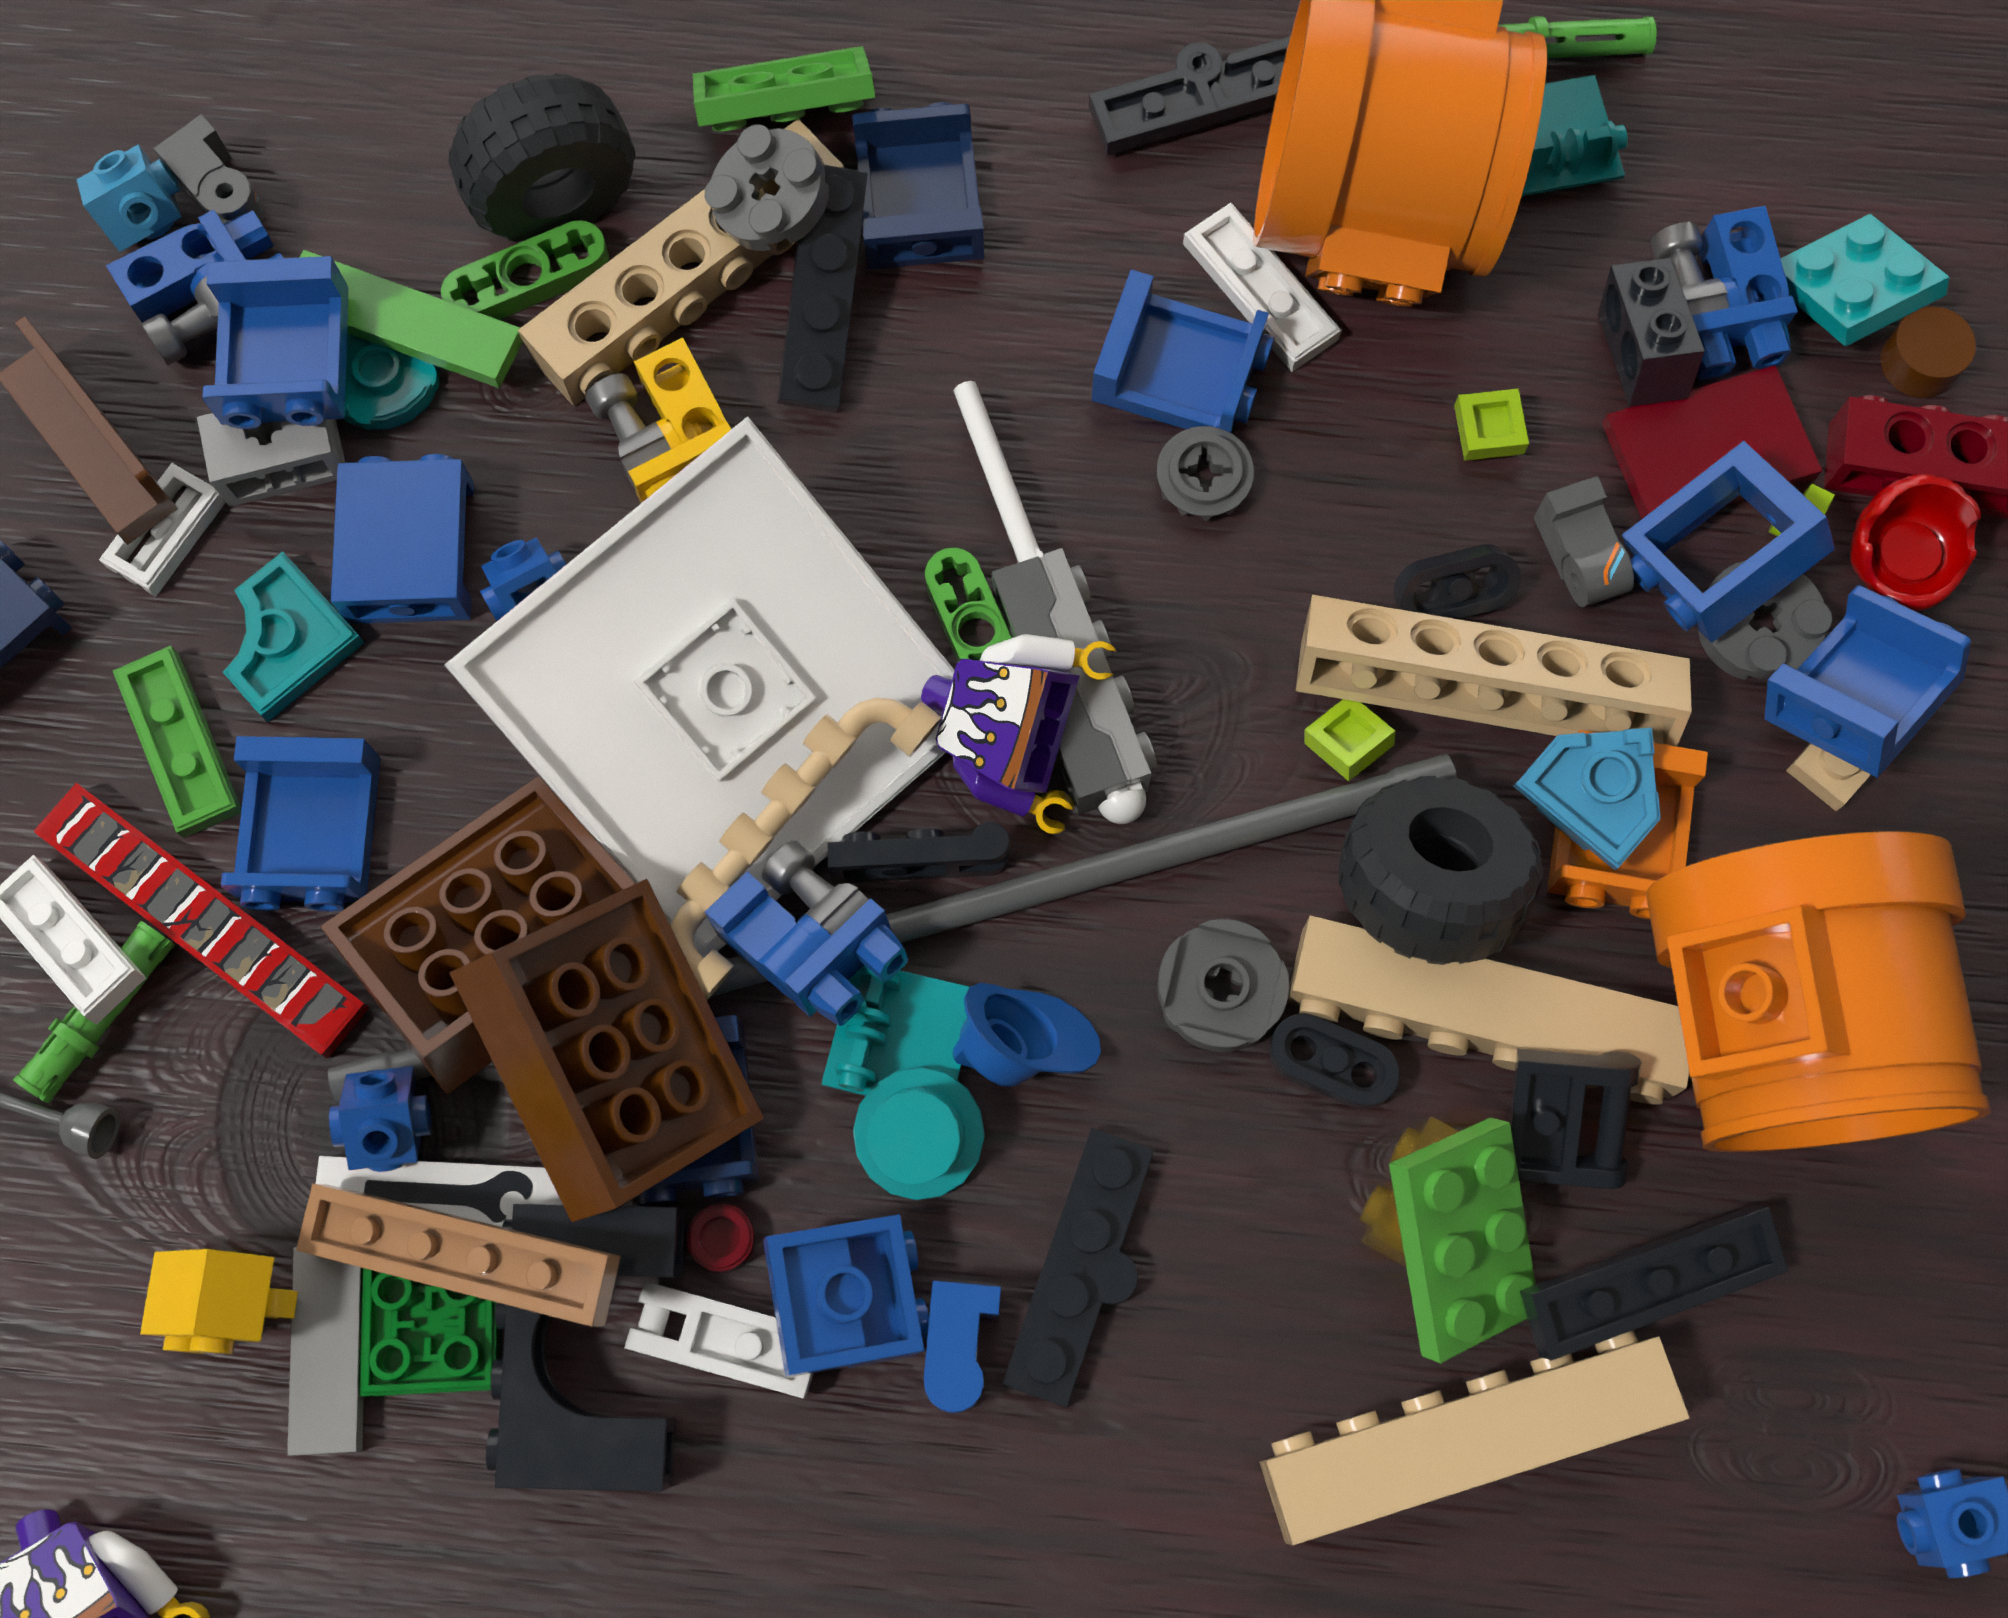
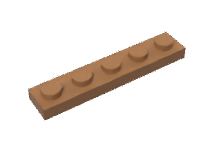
[296,1183,621,1327]

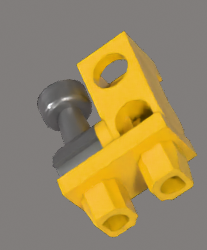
[585,337,732,503]

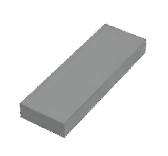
[287,1247,364,1456]

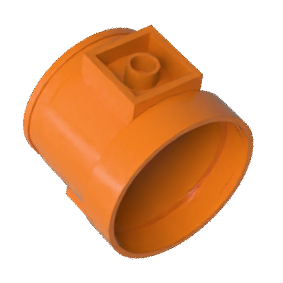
[1253,0,1547,307]
[1646,832,1991,1152]

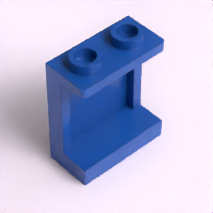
[202,256,349,429]
[1092,269,1275,434]
[331,454,474,624]
[1764,586,1971,778]
[221,736,381,912]

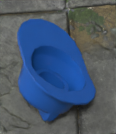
[952,983,1101,1087]

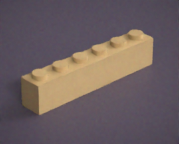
[1286,916,1689,1104]
[1259,1330,1690,1545]

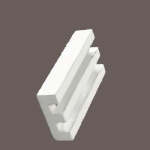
[99,463,226,597]

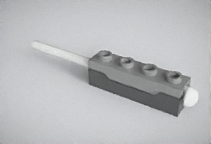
[954,381,1157,824]

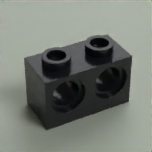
[1598,258,1705,407]

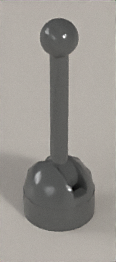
[0,1093,120,1159]

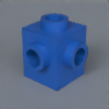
[480,537,566,621]
[329,1066,432,1172]
[1897,1469,2008,1578]

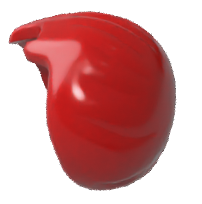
[1850,474,1981,612]

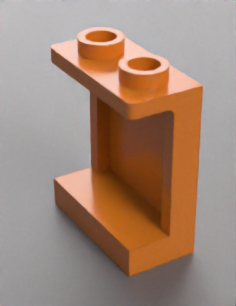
[1547,730,1708,919]

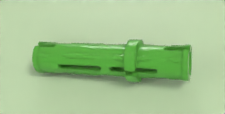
[1498,16,1657,58]
[13,921,175,1104]

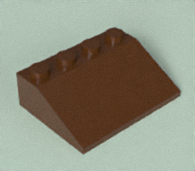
[320,776,635,1094]
[449,879,764,1222]

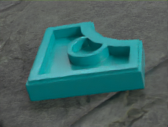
[223,551,364,722]

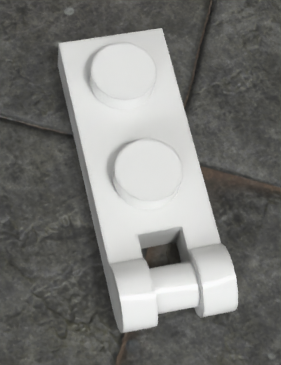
[624,1282,813,1399]

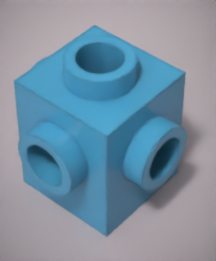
[77,144,182,252]

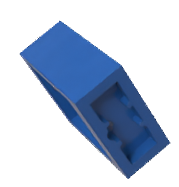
[1622,441,1835,643]

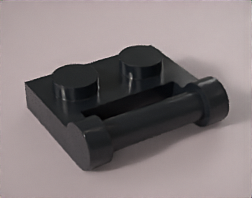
[1509,1048,1642,1189]

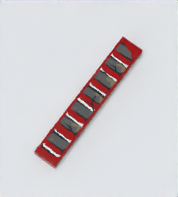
[33,783,370,1059]

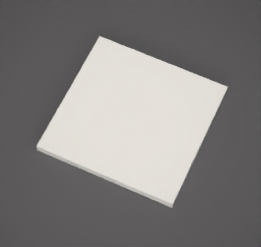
[444,416,955,958]

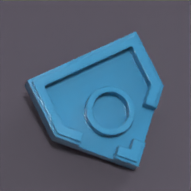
[1513,727,1661,870]

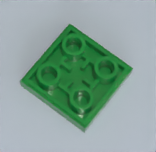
[359,1268,501,1397]

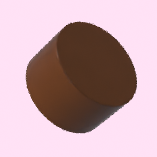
[1880,306,1976,398]

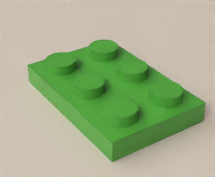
[693,46,875,131]
[1389,1117,1536,1363]

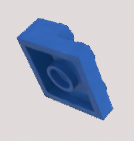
[763,1214,929,1378]

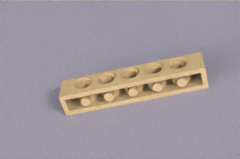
[518,119,844,407]
[1296,595,1692,747]

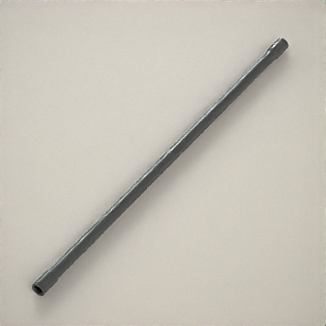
[328,753,1457,1105]

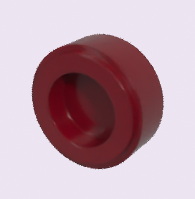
[687,1204,756,1273]

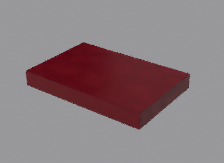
[1601,365,1822,520]

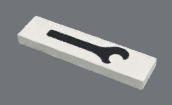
[315,1156,563,1227]

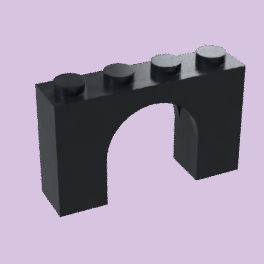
[486,1204,686,1492]

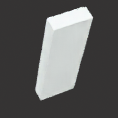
[1183,203,1341,372]
[0,855,146,1025]

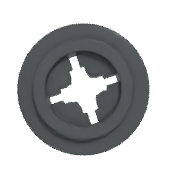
[1156,426,1254,521]

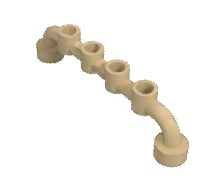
[670,697,941,1000]

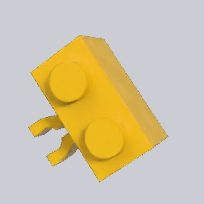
[140,1249,298,1355]

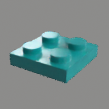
[1780,214,1950,347]

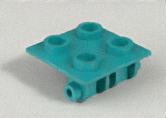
[1521,75,1628,197]
[821,965,969,1096]

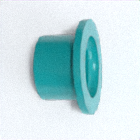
[853,1067,985,1200]

